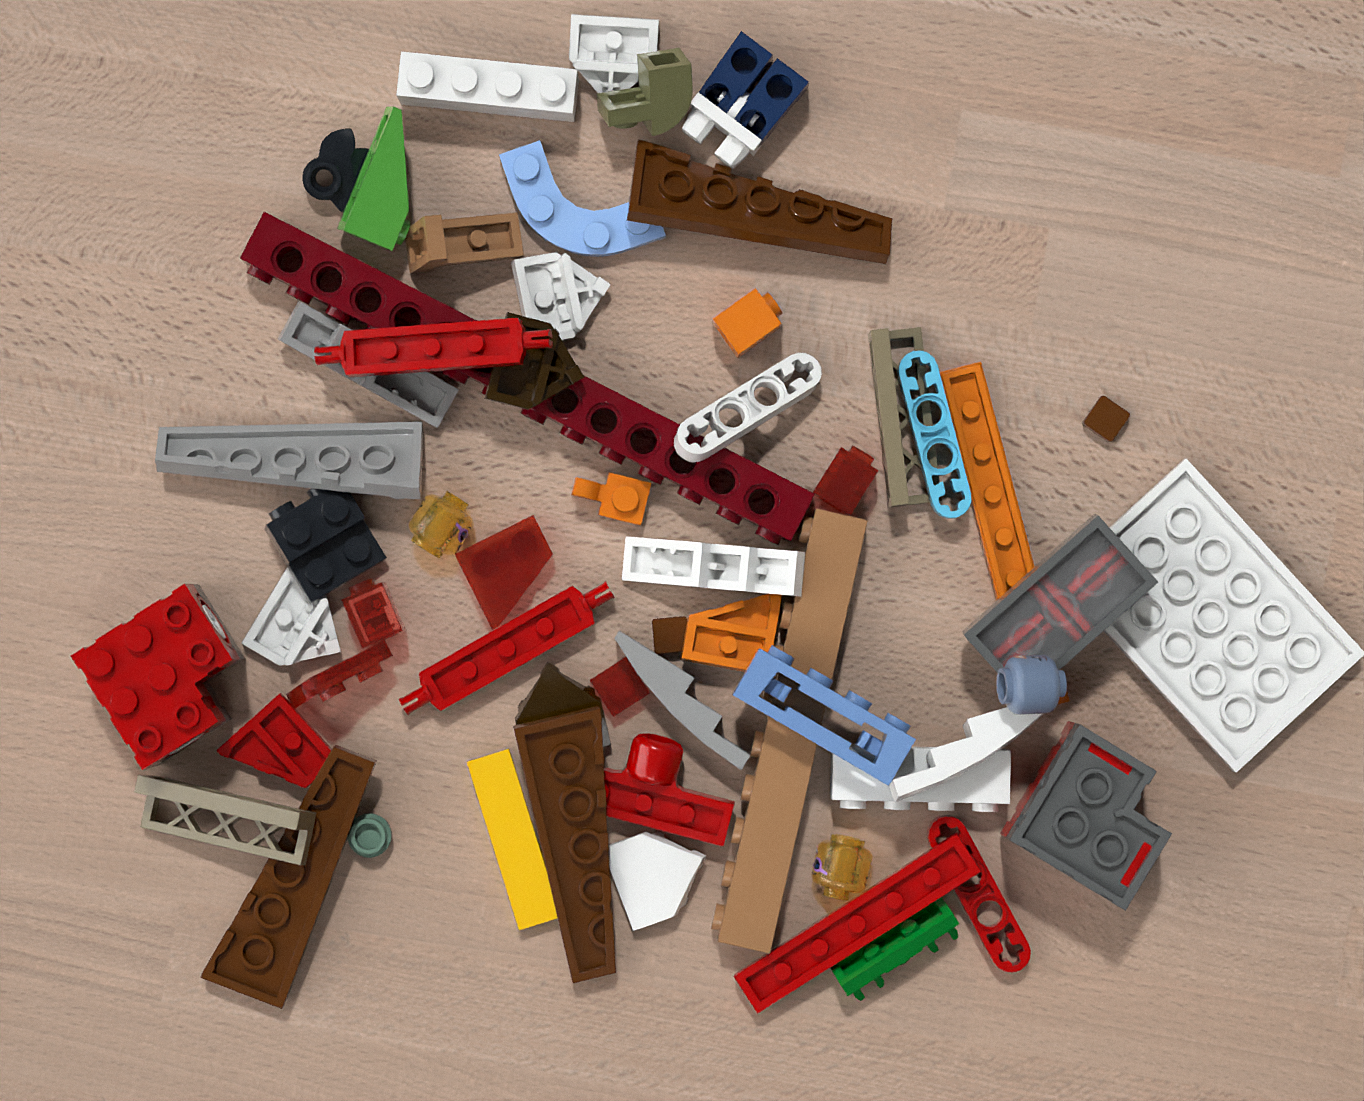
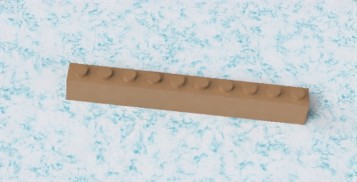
[711,509,868,954]

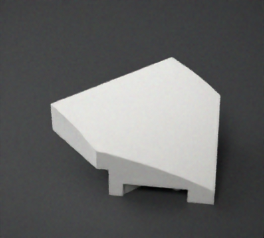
[569,14,659,93]
[511,252,611,341]
[242,567,341,666]
[608,831,706,931]

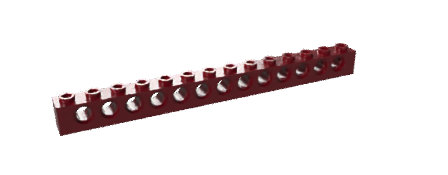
[240,212,815,545]

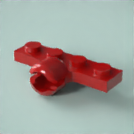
[604,733,735,847]

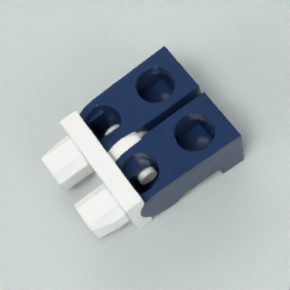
[682,31,809,169]

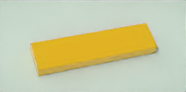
[467,748,557,930]

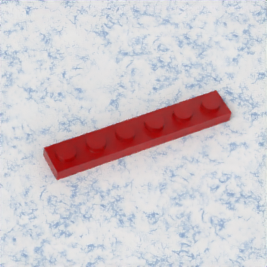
[733,832,981,1014]

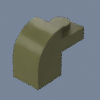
[597,48,693,136]

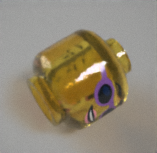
[408,491,474,559]
[811,833,873,901]

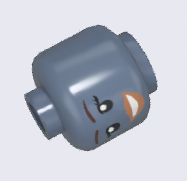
[996,655,1067,715]

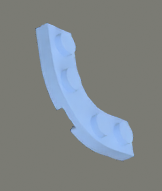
[499,140,666,257]

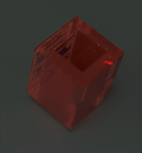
[812,445,879,516]
[341,578,407,648]

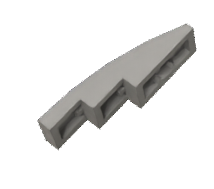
[278,301,458,428]
[614,631,750,770]

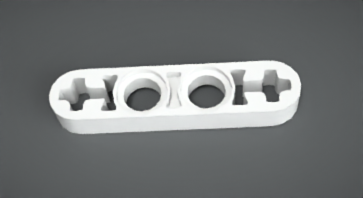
[674,353,822,462]

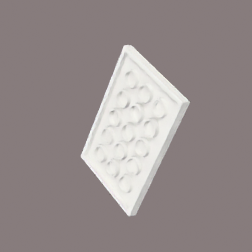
[1104,459,1364,773]

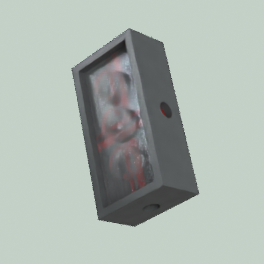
[962,514,1158,673]

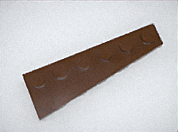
[626,139,892,264]
[513,706,616,983]
[200,745,377,1009]

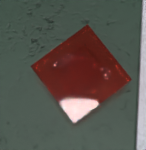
[590,657,650,717]

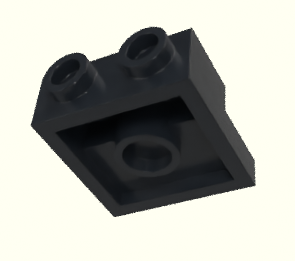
[264,488,387,604]

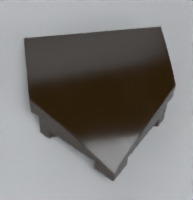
[484,312,584,410]
[515,662,611,746]

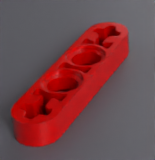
[926,815,1031,973]

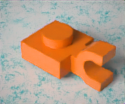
[571,472,652,526]

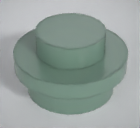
[348,813,392,858]

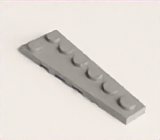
[155,422,424,499]

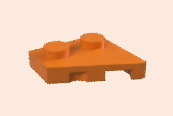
[680,594,782,672]

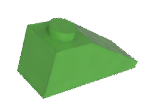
[337,106,410,251]

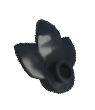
[302,128,369,213]

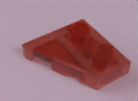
[286,640,393,708]

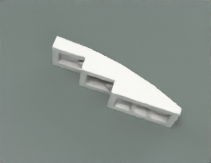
[622,537,805,597]
[889,707,1043,802]

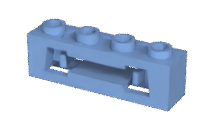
[732,645,916,786]

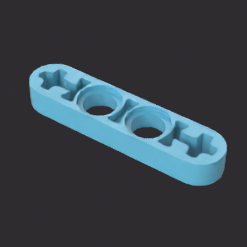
[897,351,971,519]

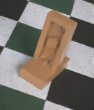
[405,212,524,274]

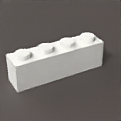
[396,52,579,122]
[830,745,1011,812]

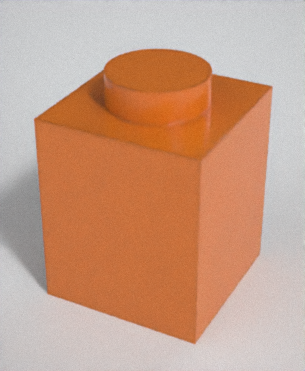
[712,288,783,358]

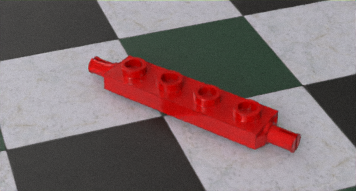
[314,318,553,377]
[399,581,615,715]

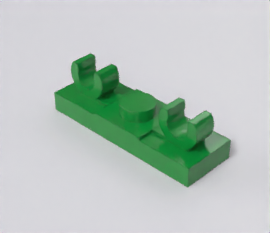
[830,897,959,1001]

